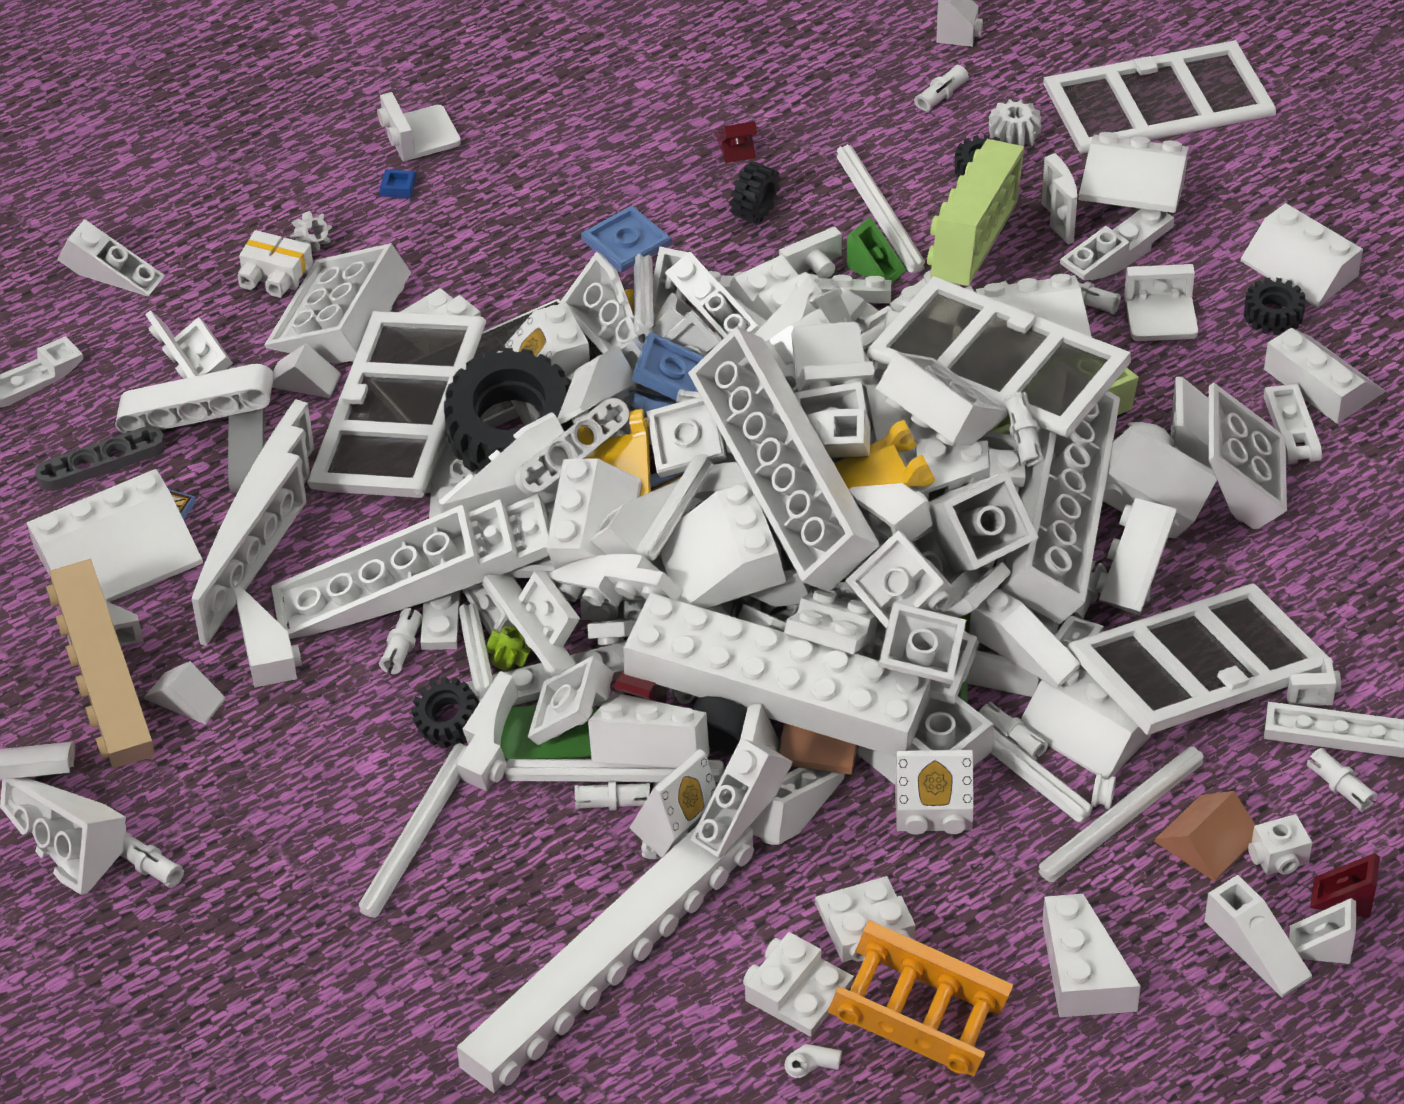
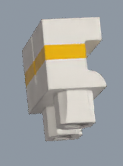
[238,230,313,298]

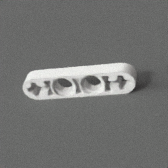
[515,398,629,495]

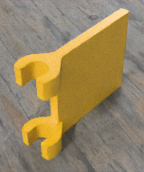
[577,409,651,497]
[834,420,936,489]

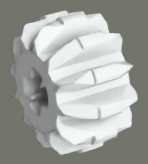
[989,99,1042,146]

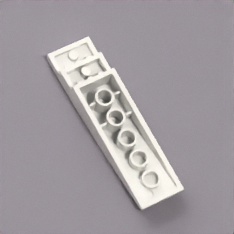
[192,399,314,646]
[271,494,550,639]

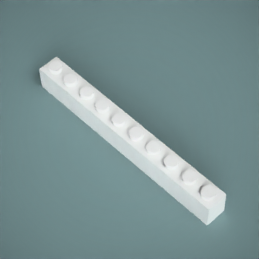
[457,826,754,1093]

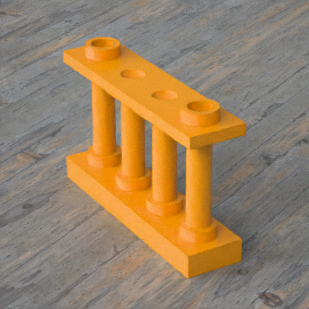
[828,920,1013,1076]

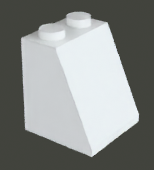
[929,471,1039,571]

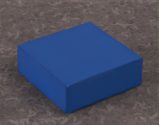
[379,169,417,198]

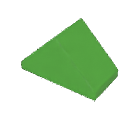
[847,217,907,284]

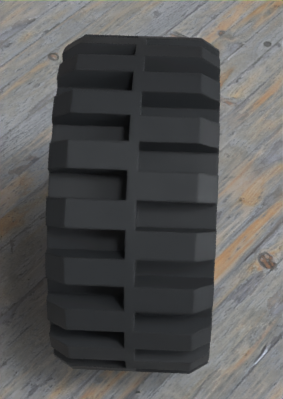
[444,348,574,472]

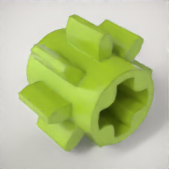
[486,626,531,671]

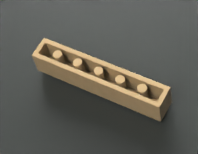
[46,558,155,769]

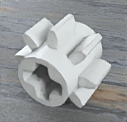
[290,211,332,252]

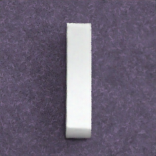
[115,364,274,433]

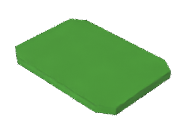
[500,705,597,760]

